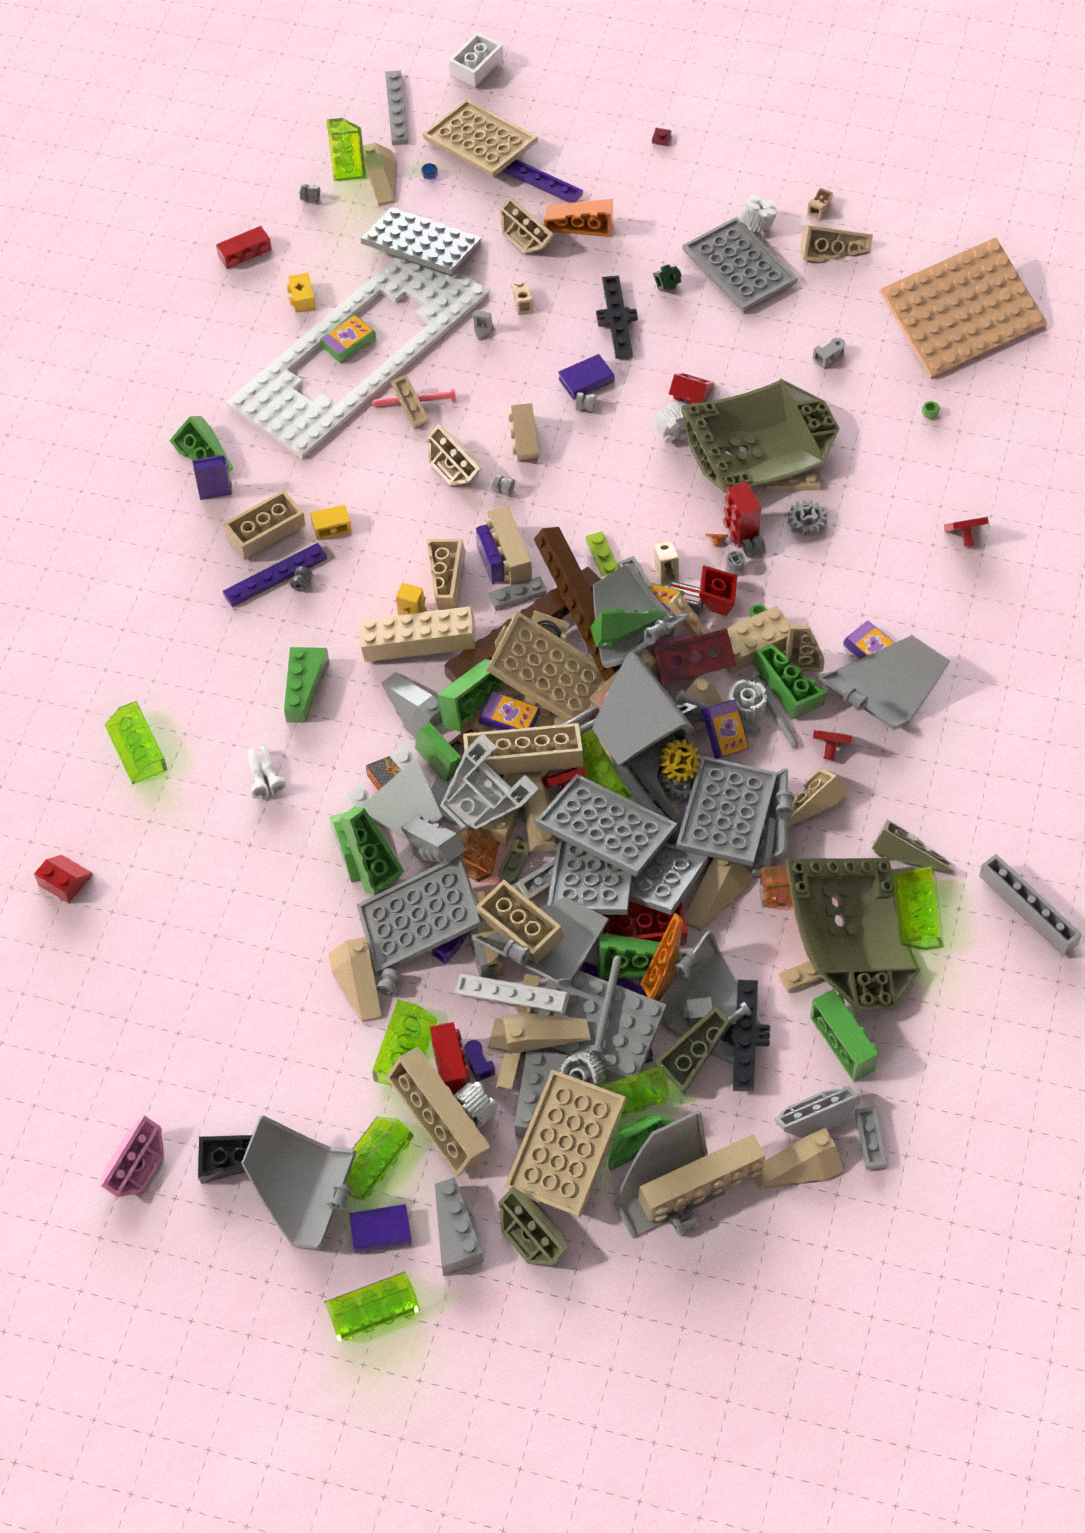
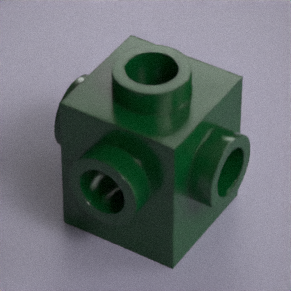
[653,264,682,290]

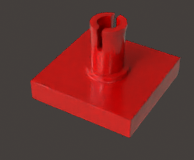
[944,517,989,547]
[813,730,852,760]
[541,767,586,790]

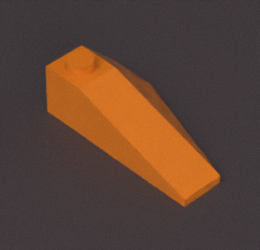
[640,913,683,1000]

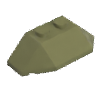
[498,1187,567,1265]

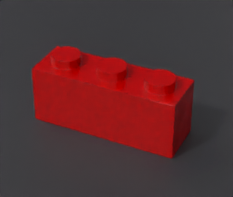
[216,226,272,269]

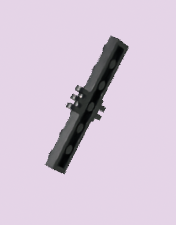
[596,275,638,359]
[721,980,771,1092]

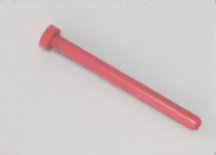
[372,388,456,407]

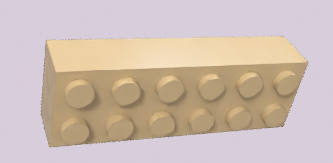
[361,606,476,662]
[463,723,583,775]
[386,1047,490,1177]
[638,1134,765,1222]

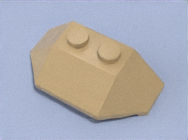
[500,197,554,254]
[427,424,482,486]

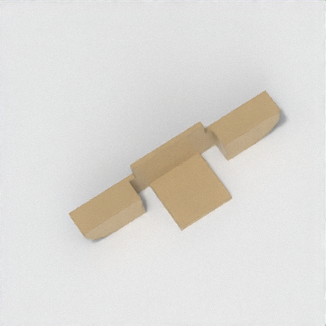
[488,974,540,1089]

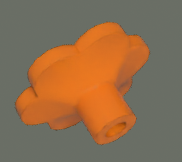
[705,533,728,545]

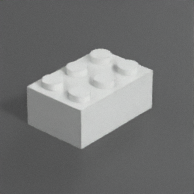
[448,32,503,87]

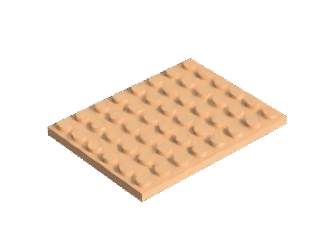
[879,237,1047,378]

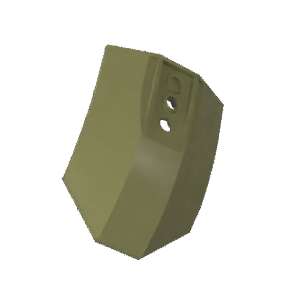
[681,378,840,493]
[786,858,921,1011]

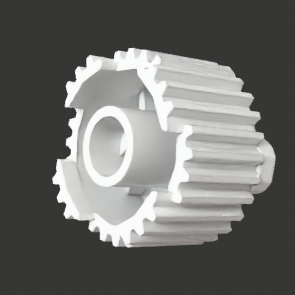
[739,194,777,233]
[653,401,687,443]
[729,679,767,722]
[560,1051,606,1087]
[453,1082,498,1129]

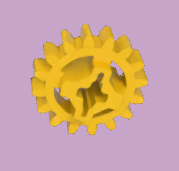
[659,740,701,782]

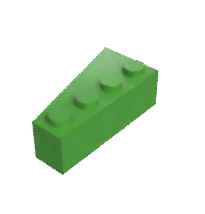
[340,806,405,895]
[596,933,680,979]

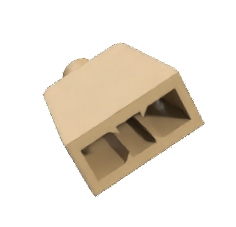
[654,541,679,586]

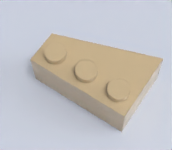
[508,403,539,461]

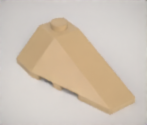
[520,776,558,852]
[329,937,382,1022]

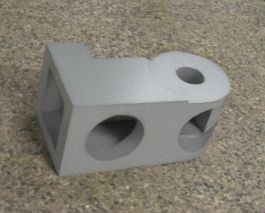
[812,338,845,369]

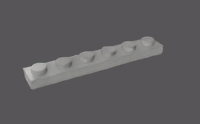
[385,70,408,145]

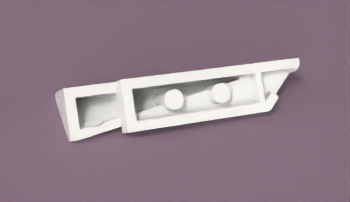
[511,858,555,899]

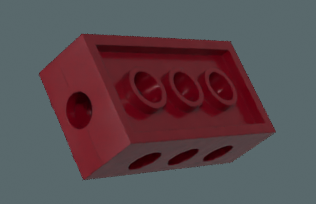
[653,628,737,685]

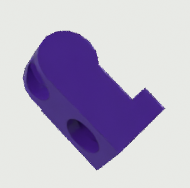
[431,933,467,965]
[464,1040,496,1082]

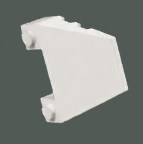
[440,734,539,833]
[346,744,443,840]

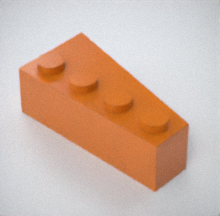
[544,199,613,237]

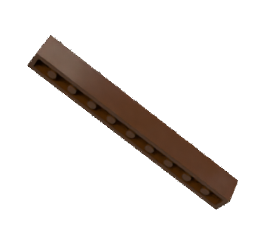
[534,527,623,682]
[444,567,601,683]

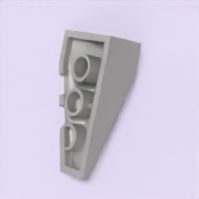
[381,672,442,739]

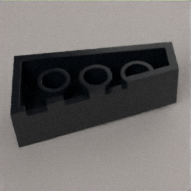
[198,1135,252,1184]

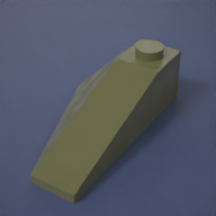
[872,819,953,873]

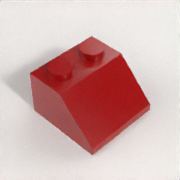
[669,372,715,404]
[699,565,738,617]
[34,855,93,904]

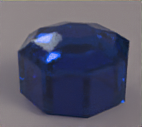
[421,163,438,180]

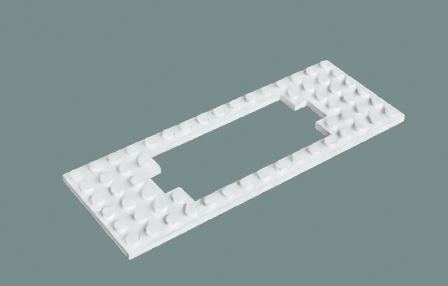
[226,256,489,460]

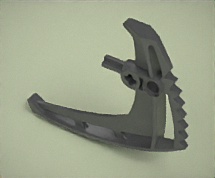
[610,703,714,863]

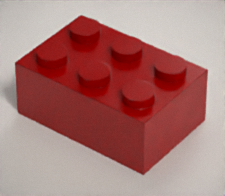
[723,482,762,548]
[430,1022,471,1095]

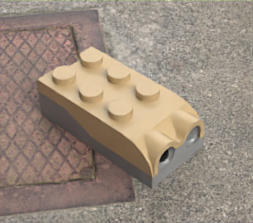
[467,891,504,980]

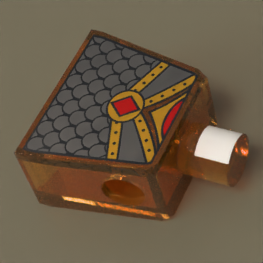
[366,755,402,791]

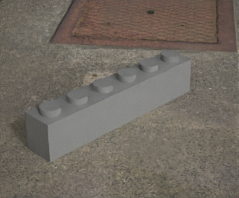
[979,854,1082,956]

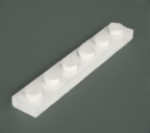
[455,974,570,1014]

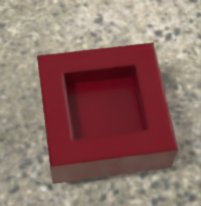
[652,127,672,146]

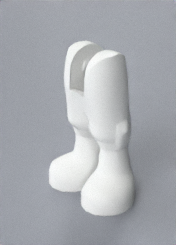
[248,745,287,799]

